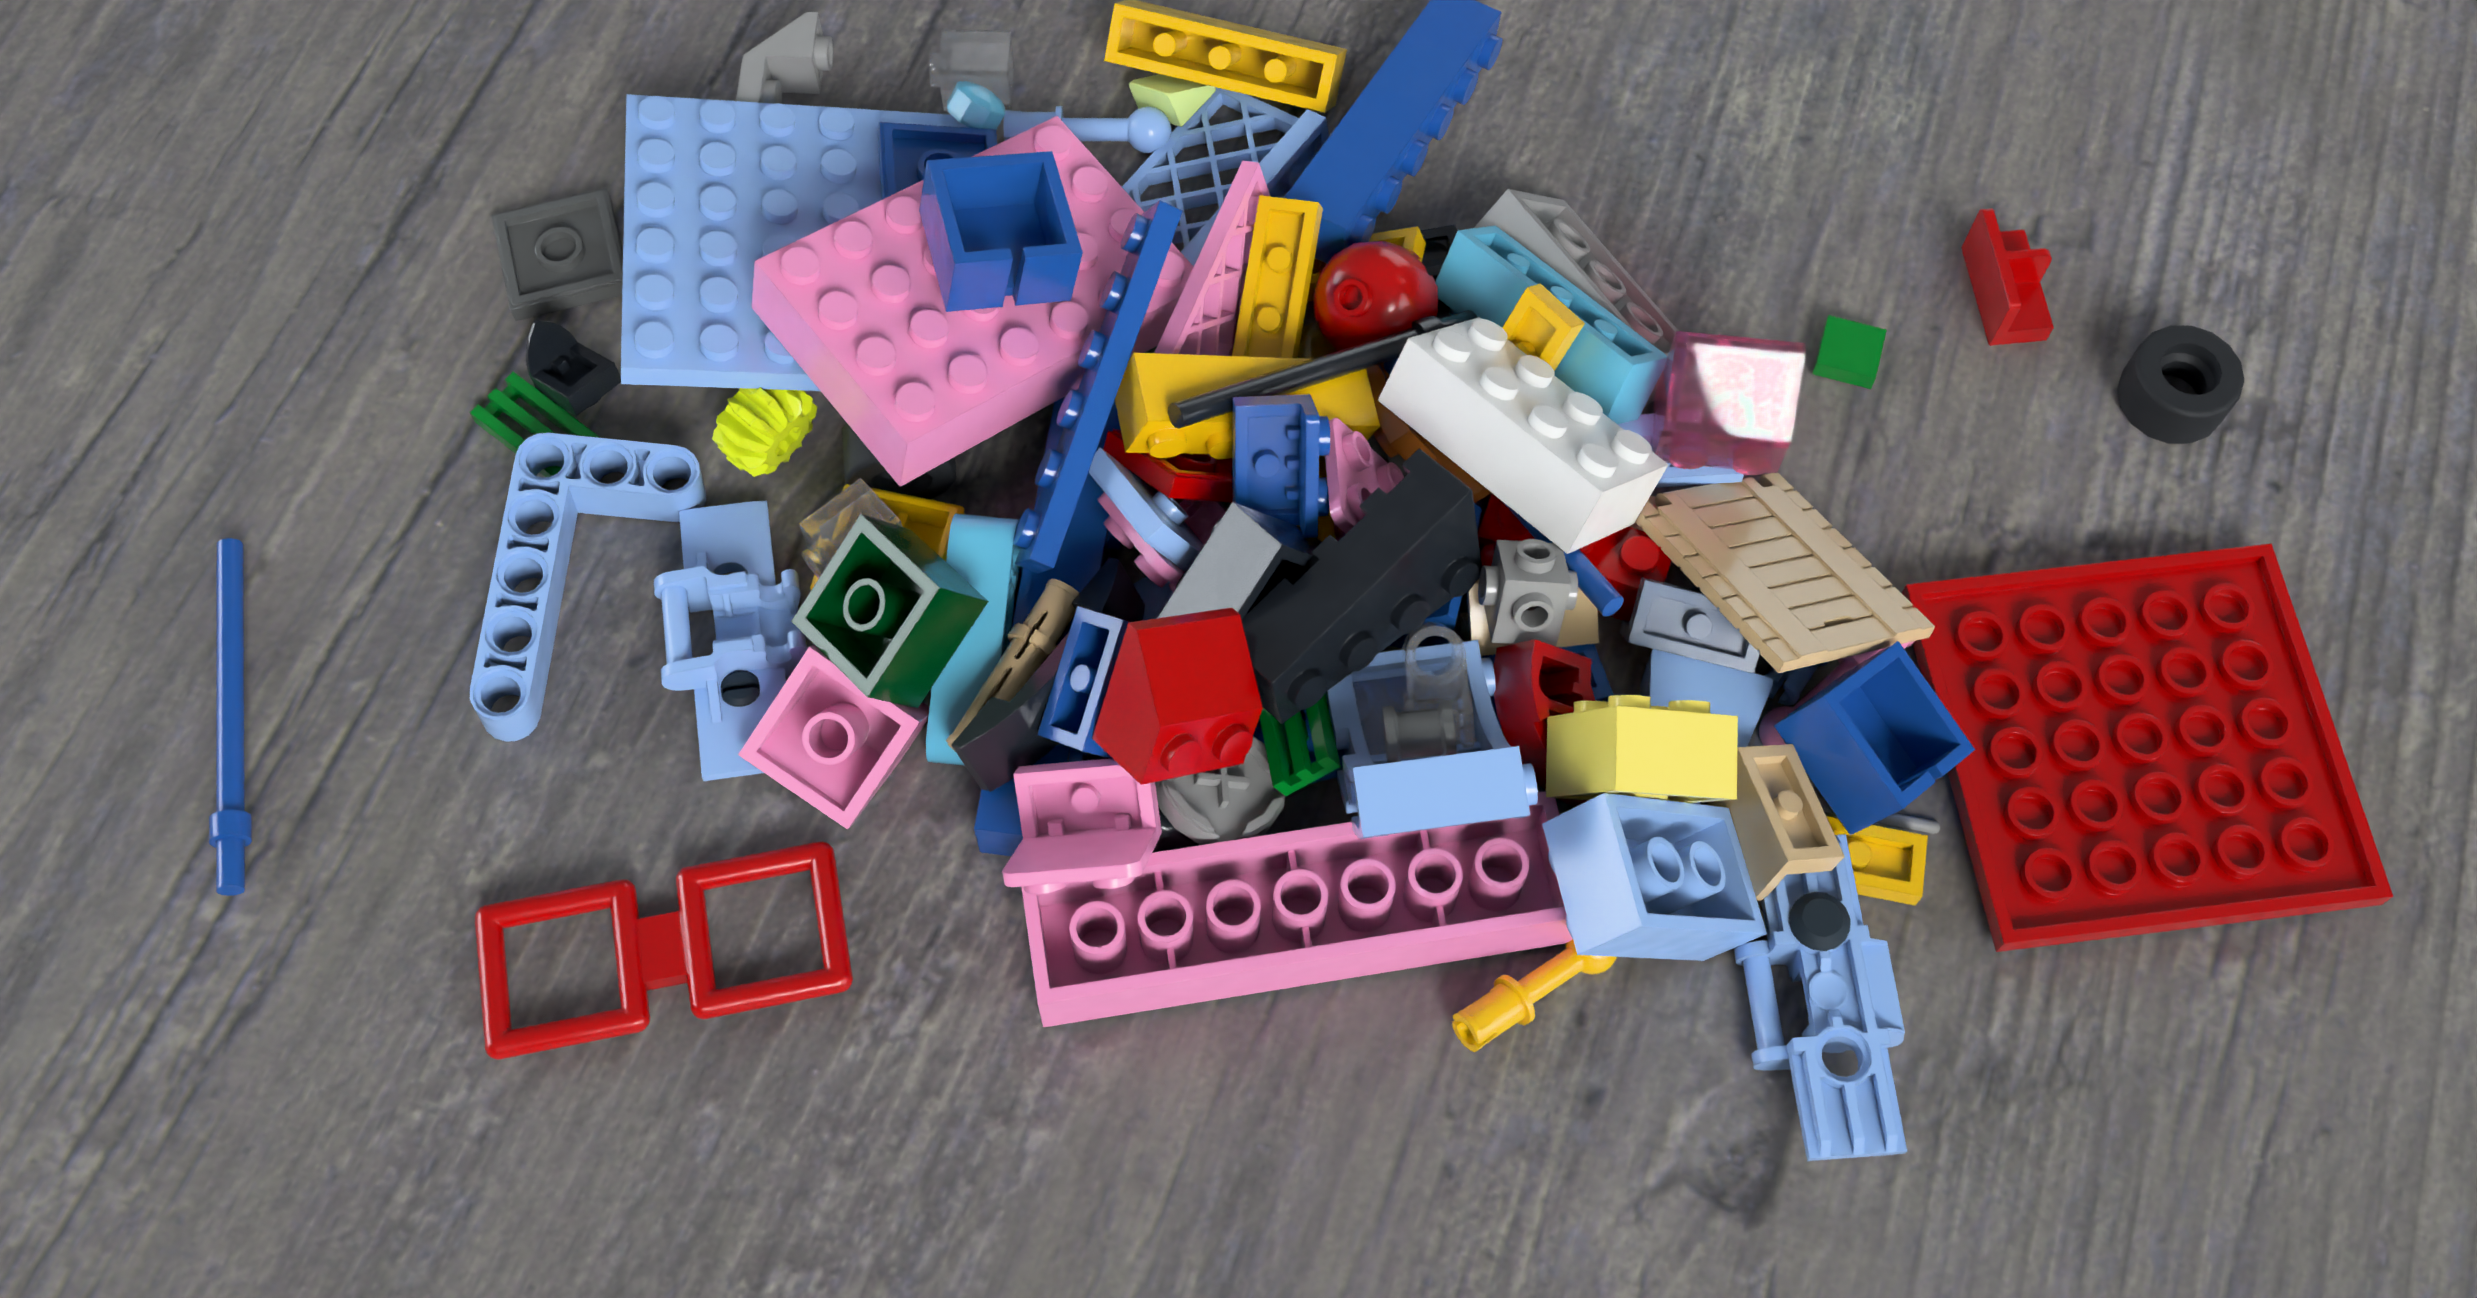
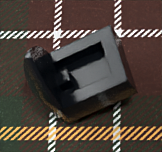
[526,320,621,416]

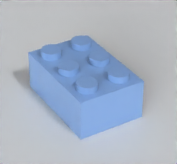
[1542,793,1767,961]

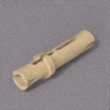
[946,579,1079,751]

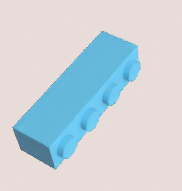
[1435,225,1669,424]

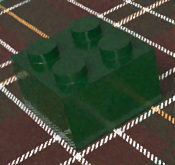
[791,514,989,708]

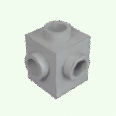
[1478,539,1578,646]

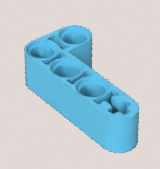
[926,514,1023,766]

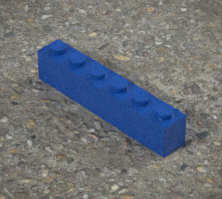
[1284,0,1503,264]

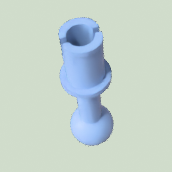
[1003,106,1171,153]

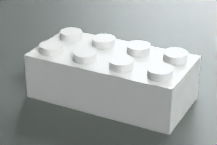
[1378,317,1669,554]

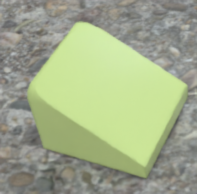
[1129,74,1216,127]

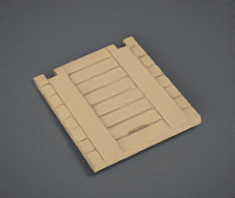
[1635,472,1935,673]

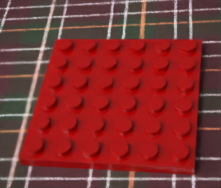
[1901,543,2393,952]

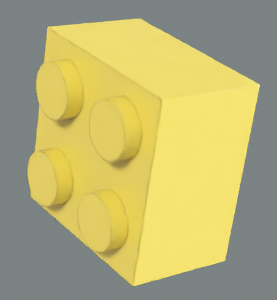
[1546,695,1738,803]

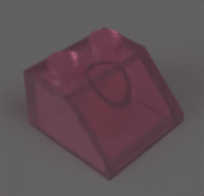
[1652,331,1805,475]

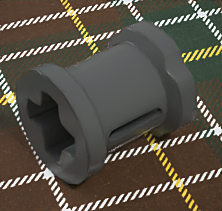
[1382,700,1457,763]

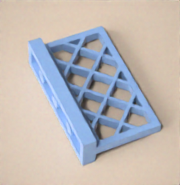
[1122,87,1329,266]

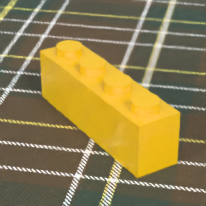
[1104,0,1347,113]
[1115,353,1380,459]

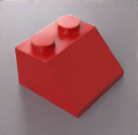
[1092,608,1263,785]

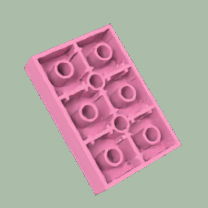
[751,116,1194,487]

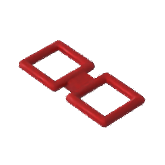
[475,841,853,1060]

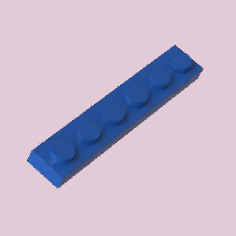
[1013,200,1183,573]

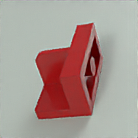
[1961,208,2054,346]

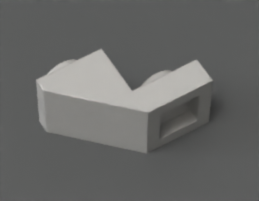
[736,12,834,104]

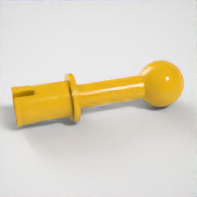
[1452,939,1617,1052]

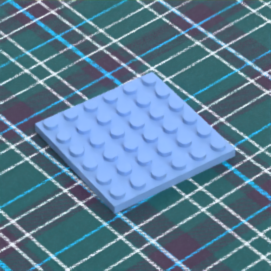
[621,94,969,391]

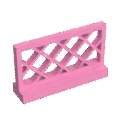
[1154,160,1270,356]

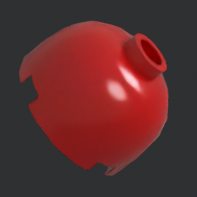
[1313,241,1438,351]

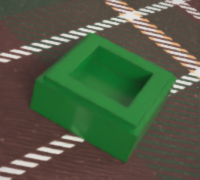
[1812,315,1887,389]

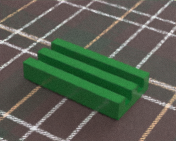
[469,372,600,477]
[1260,693,1341,796]

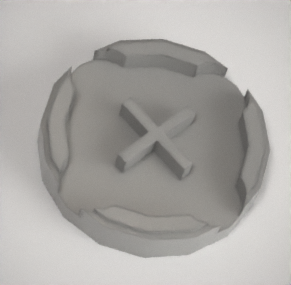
[1155,736,1285,845]

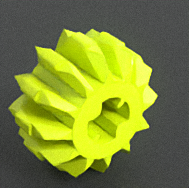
[712,388,817,477]

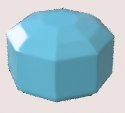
[947,81,1005,130]

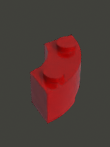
[1494,639,1596,807]

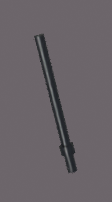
[1168,310,1478,429]

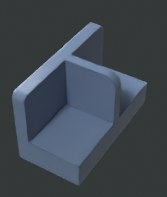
[1619,577,1760,673]

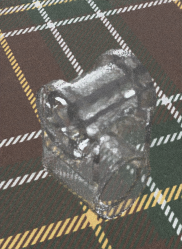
[1402,622,1474,748]

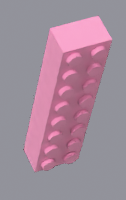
[1021,792,1573,1027]

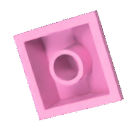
[738,645,929,830]

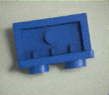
[1232,394,1330,538]

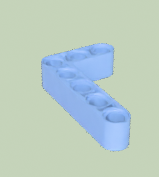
[470,433,706,742]

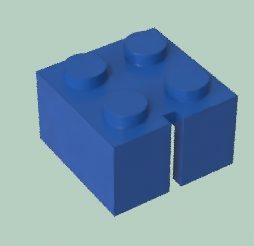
[919,151,1083,312]
[1774,641,1975,836]

